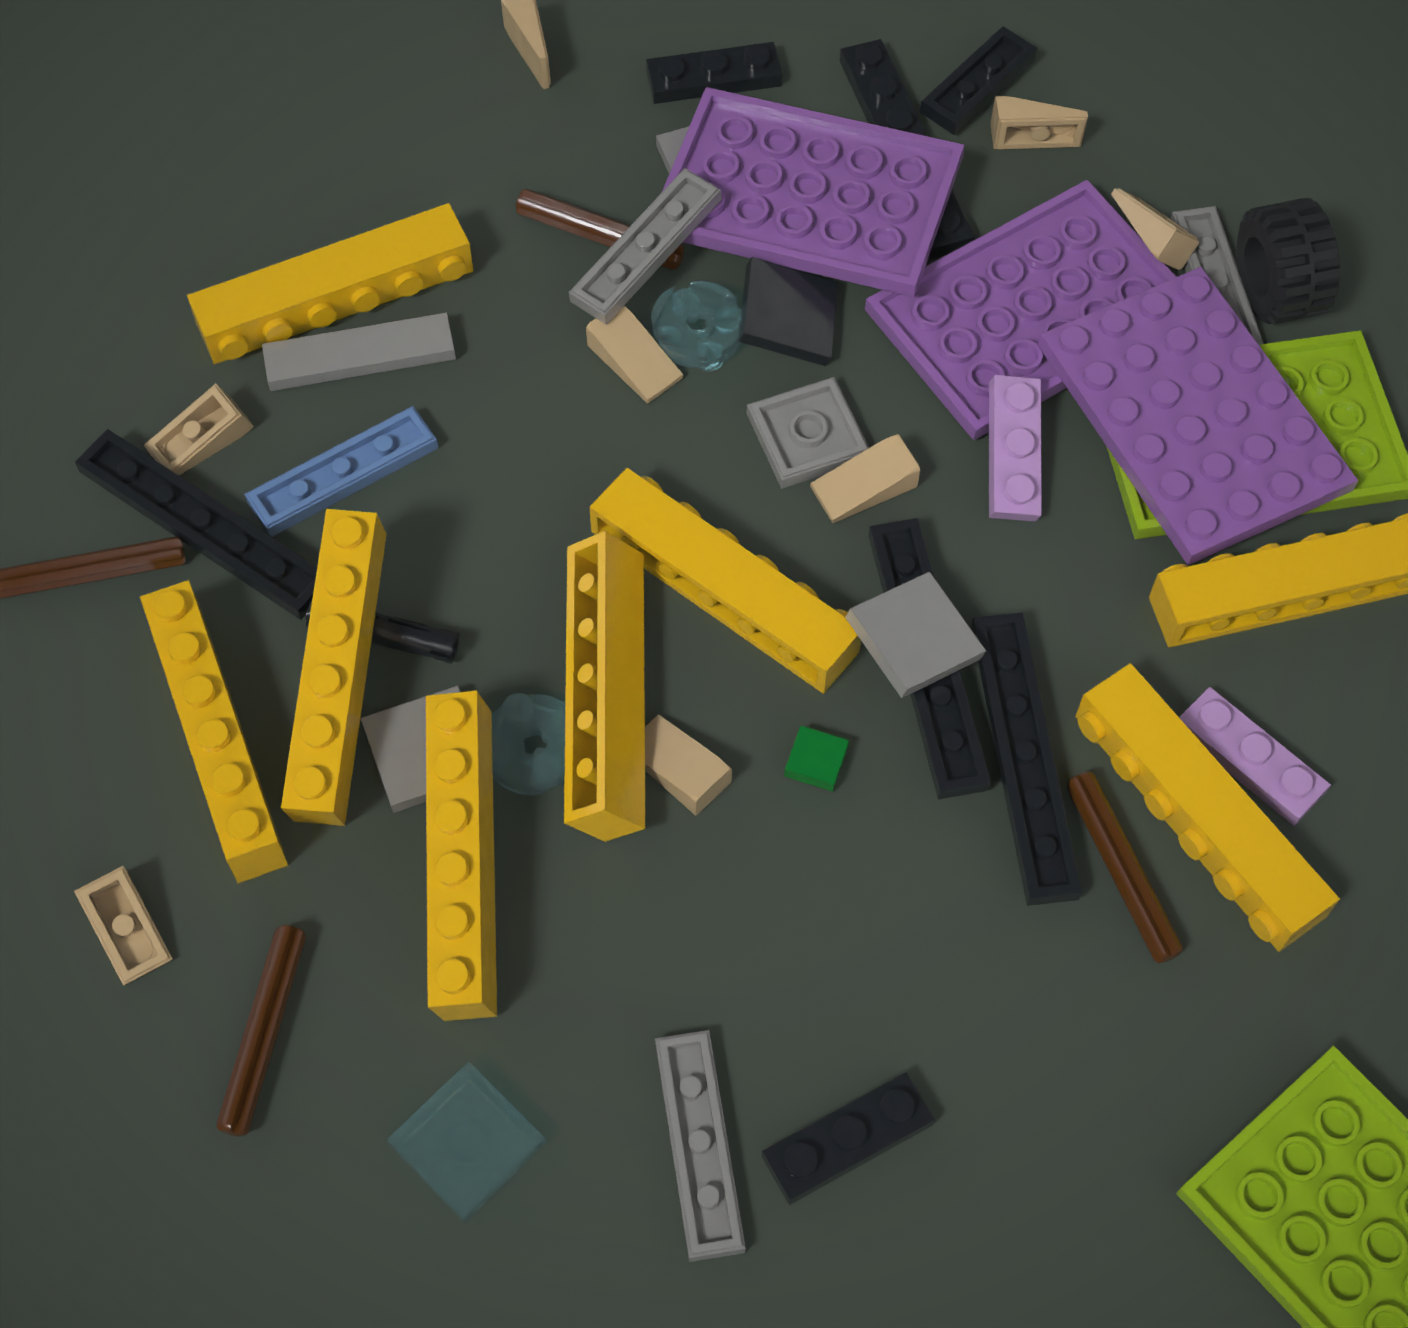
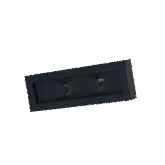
[920,26,1037,135]
[646,42,782,104]
[762,1072,935,1205]

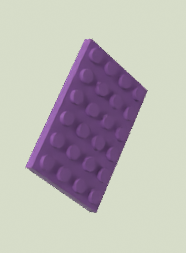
[662,87,964,297]
[865,180,1176,441]
[1038,267,1358,565]

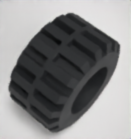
[1236,197,1340,324]

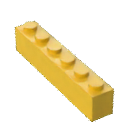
[187,203,474,365]
[589,468,861,694]
[281,509,387,826]
[1149,513,1408,648]
[564,531,645,842]
[140,580,288,884]
[1075,663,1340,952]
[426,691,497,1021]

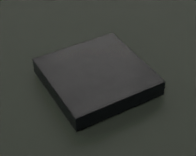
[738,257,838,366]

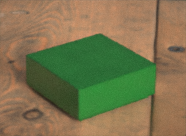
[784,725,849,792]

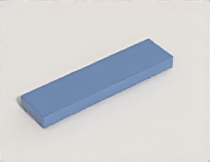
[244,406,438,537]

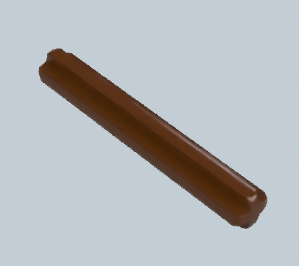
[516,189,685,270]
[0,536,186,598]
[1067,771,1183,963]
[216,925,306,1137]

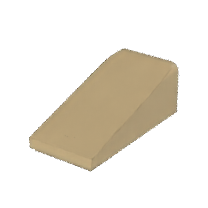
[501,0,551,89]
[991,96,1088,149]
[1111,188,1200,270]
[586,305,683,404]
[143,383,255,475]
[810,434,920,524]
[645,714,732,816]
[74,866,173,986]

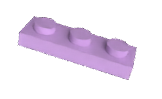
[989,375,1042,522]
[1179,687,1331,826]

